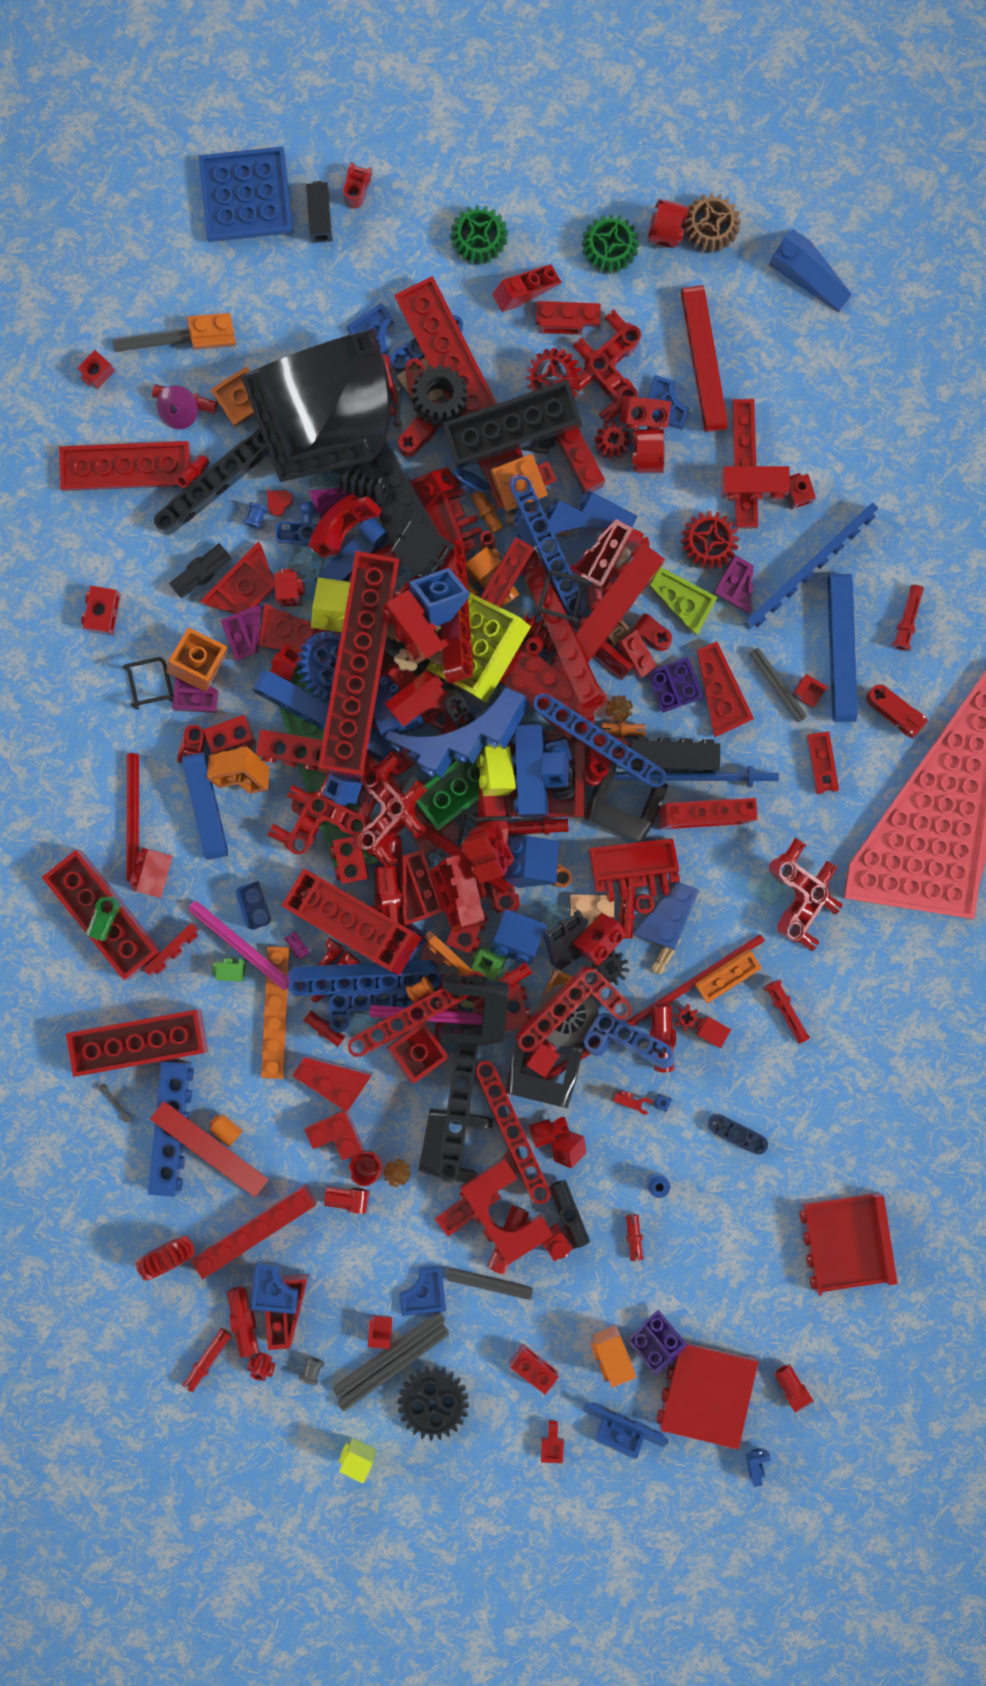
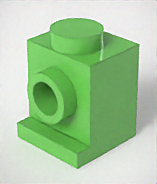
[472,946,509,980]
[212,958,246,982]

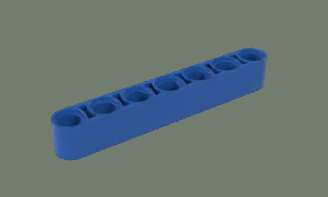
[508,474,585,615]
[827,574,858,722]
[252,670,392,761]
[533,694,666,787]
[288,960,442,996]

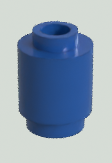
[646,1173,670,1198]

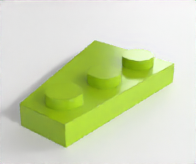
[650,567,717,636]

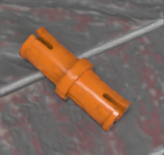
[470,492,504,534]
[601,721,645,738]

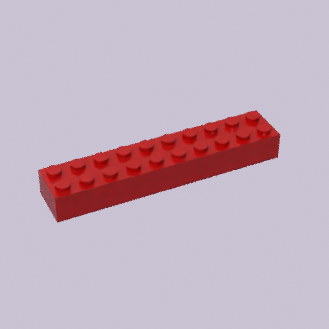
[318,551,399,779]

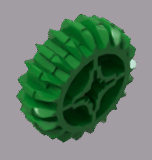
[450,204,508,265]
[581,213,640,274]

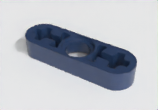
[708,1114,768,1155]

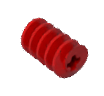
[524,613,557,655]

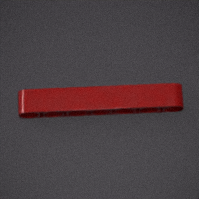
[681,285,728,433]
[438,539,473,684]
[348,971,485,1058]
[475,1061,551,1204]

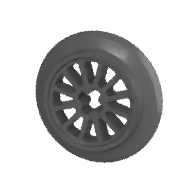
[537,983,598,1047]

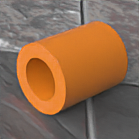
[209,1114,243,1147]

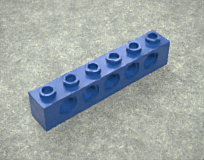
[148,1060,194,1197]

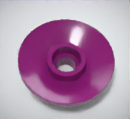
[157,385,198,429]

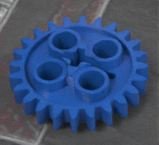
[296,631,341,703]

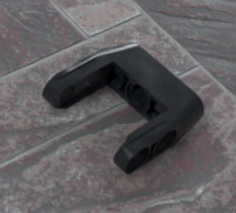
[585,761,668,842]
[437,975,509,1046]
[506,1035,584,1109]
[418,1108,494,1183]

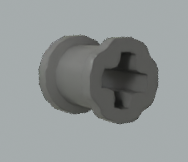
[299,1356,325,1385]

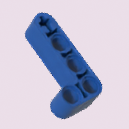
[314,518,389,583]
[328,990,414,1033]
[584,1013,675,1069]

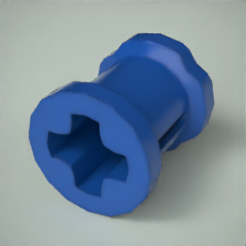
[243,502,268,530]

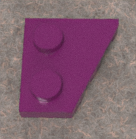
[713,555,754,614]

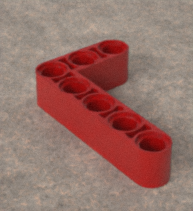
[515,966,632,1052]

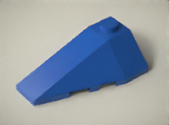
[769,229,851,313]

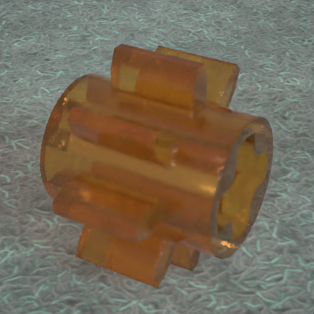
[606,695,633,722]
[383,1158,411,1188]

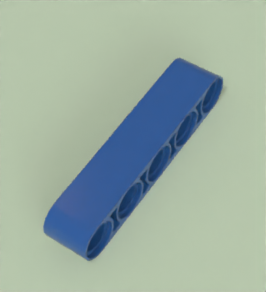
[182,752,228,860]

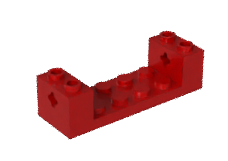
[281,868,422,976]

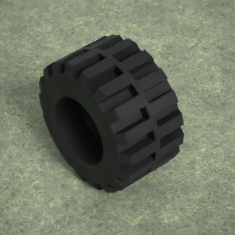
[412,365,467,427]

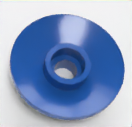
[453,467,492,494]

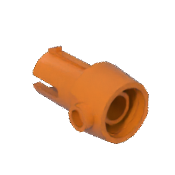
[466,546,520,608]

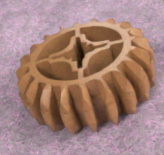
[682,193,741,253]

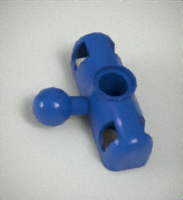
[275,500,318,547]

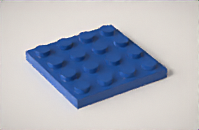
[198,146,293,242]

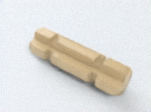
[651,938,681,975]

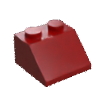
[385,1023,449,1084]

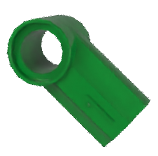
[86,896,121,941]

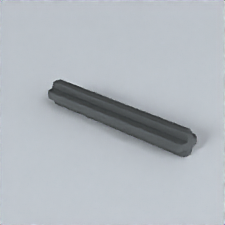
[113,328,191,352]
[750,648,807,722]
[447,1268,533,1300]

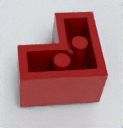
[304,1110,364,1161]

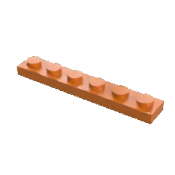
[261,946,290,1079]

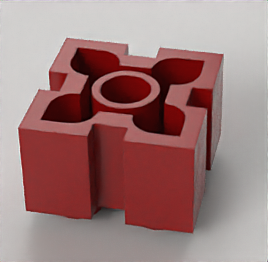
[462,820,514,884]

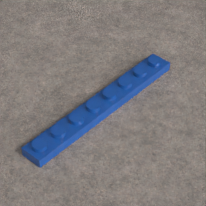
[744,502,878,630]

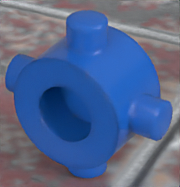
[653,1093,672,1112]

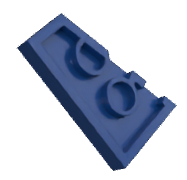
[634,882,699,951]

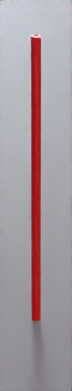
[539,934,765,1081]

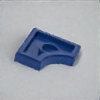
[346,303,394,355]
[648,375,689,430]
[251,1263,298,1314]
[400,1265,446,1316]

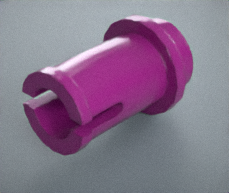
[284,931,310,960]

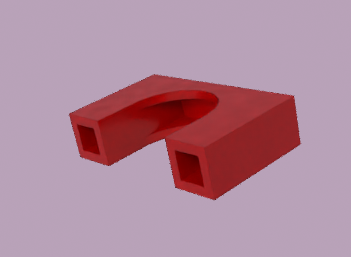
[384,671,466,764]
[459,1157,554,1265]

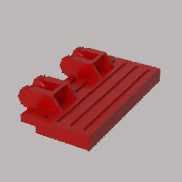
[411,466,483,552]
[588,838,680,902]

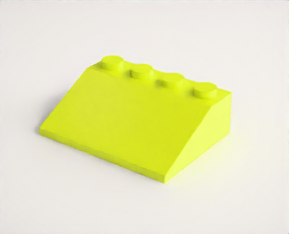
[427,593,531,703]

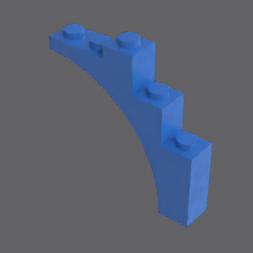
[501,490,638,561]
[385,688,530,779]

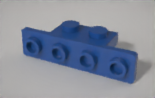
[582,1402,669,1459]

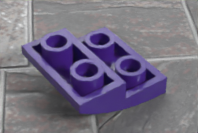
[647,657,705,713]
[627,1309,687,1376]

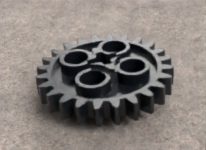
[397,1365,469,1441]

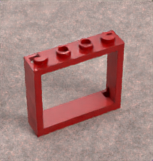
[658,798,758,830]

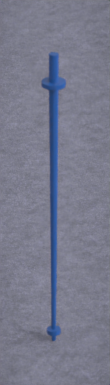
[514,766,779,788]

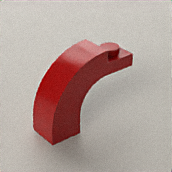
[308,494,381,558]

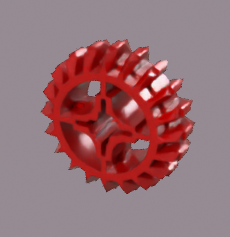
[525,348,583,397]
[680,511,739,570]
[135,1236,195,1281]

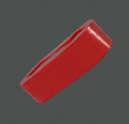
[405,358,425,400]

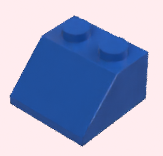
[409,568,470,626]
[505,836,559,888]
[490,909,547,966]

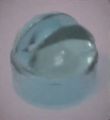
[428,849,446,867]

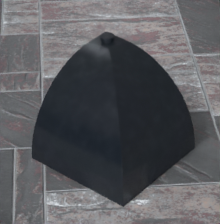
[241,328,390,482]

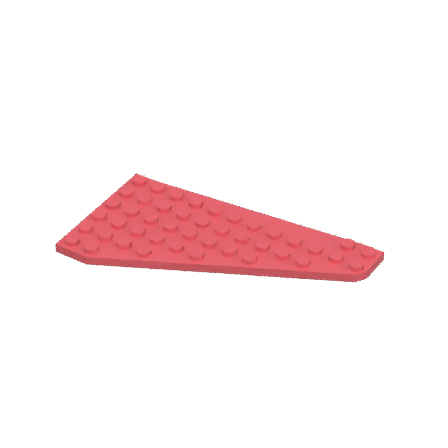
[843,670,986,919]

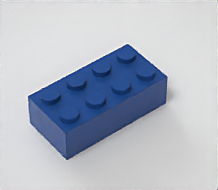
[511,725,549,817]

